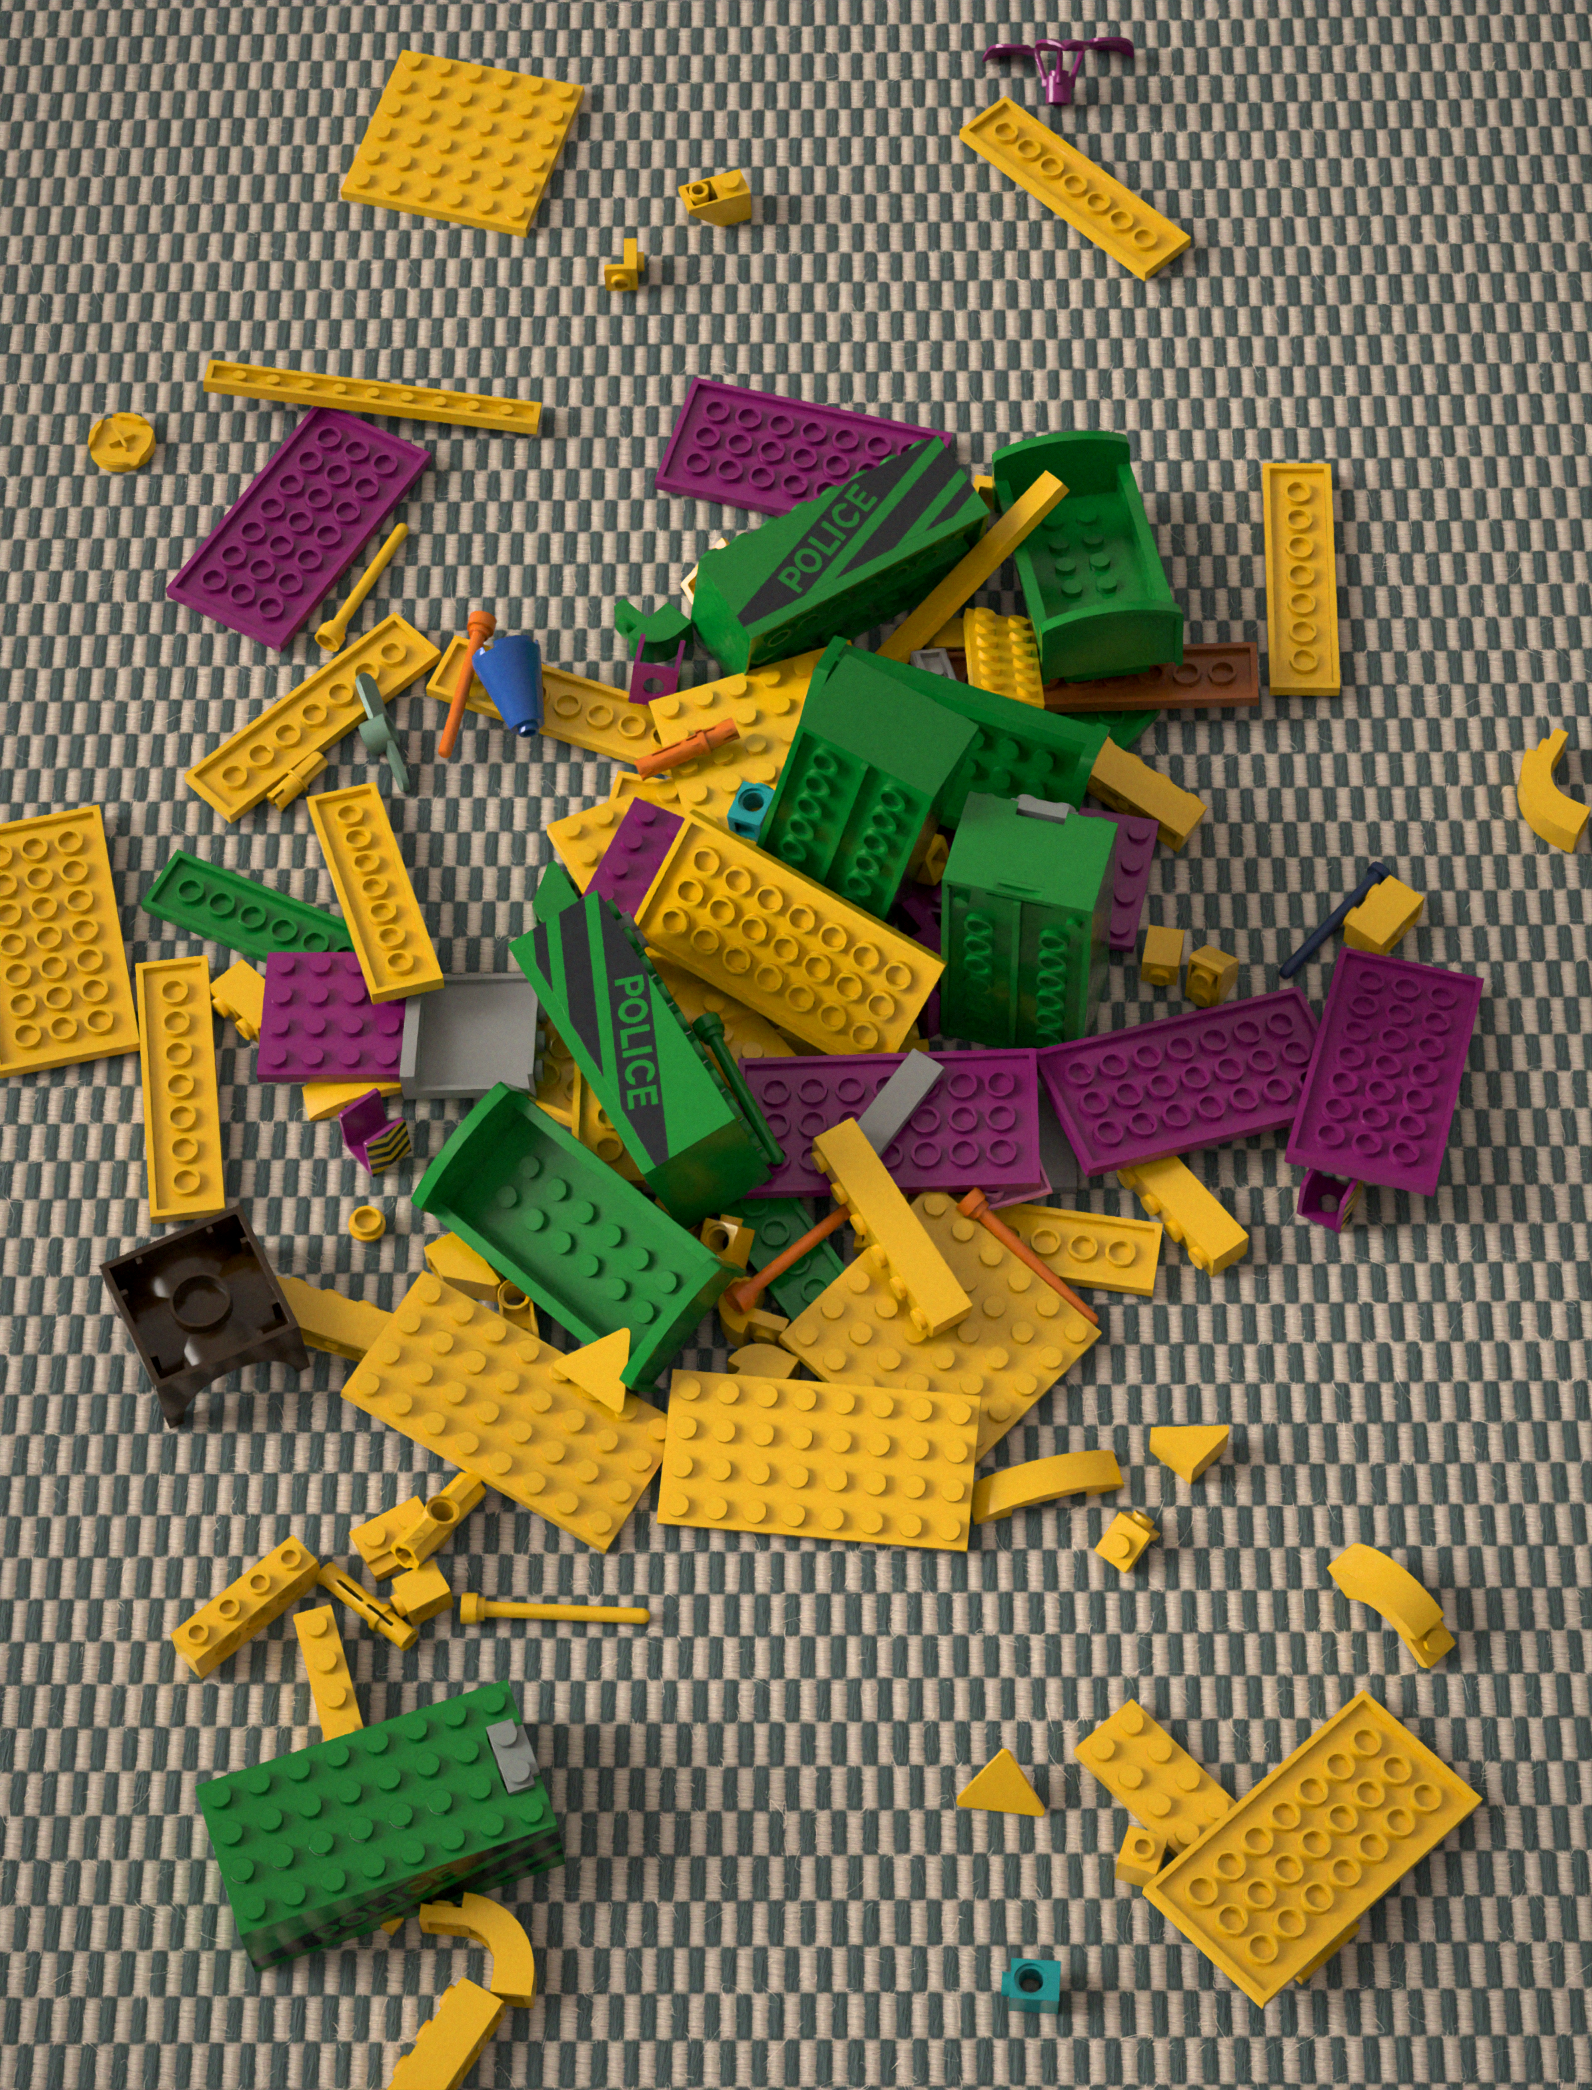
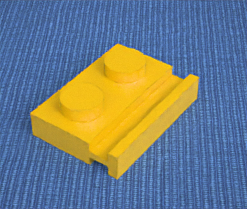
[349,1495,445,1583]

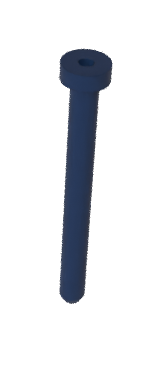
[1279,861,1392,979]

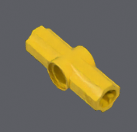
[390,1472,487,1570]

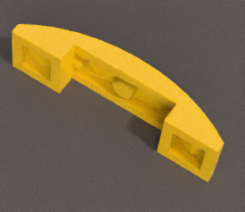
[302,1082,402,1122]
[971,1450,1124,1525]

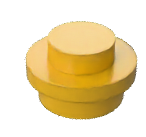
[348,1206,386,1243]

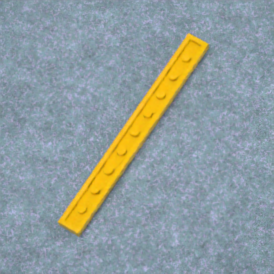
[203,359,542,435]

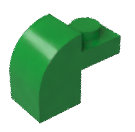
[614,599,693,663]

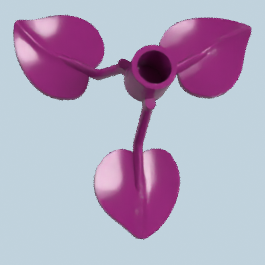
[982,37,1134,106]

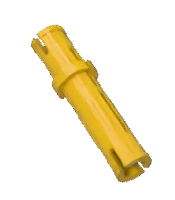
[316,1562,419,1652]

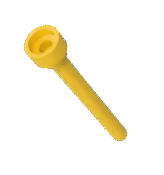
[314,523,409,652]
[460,1592,650,1625]

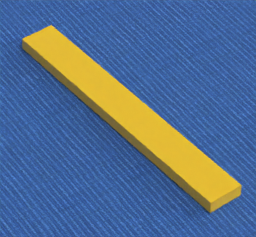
[875,470,1070,664]

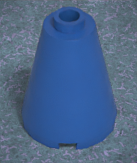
[472,635,545,738]

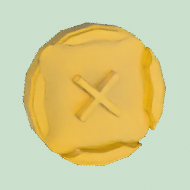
[88,412,156,472]

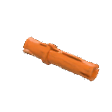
[634,717,741,781]

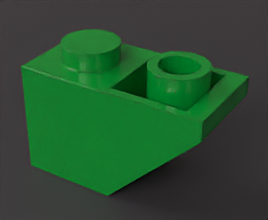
[532,860,582,926]

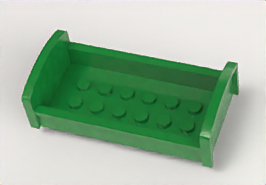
[992,430,1184,685]
[799,635,1111,830]
[411,1081,747,1394]

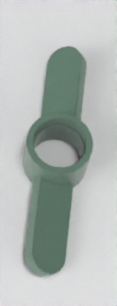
[355,672,410,792]

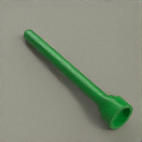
[692,1012,785,1165]

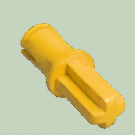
[266,751,329,812]

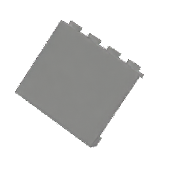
[399,973,548,1100]

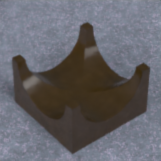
[99,1205,310,1429]

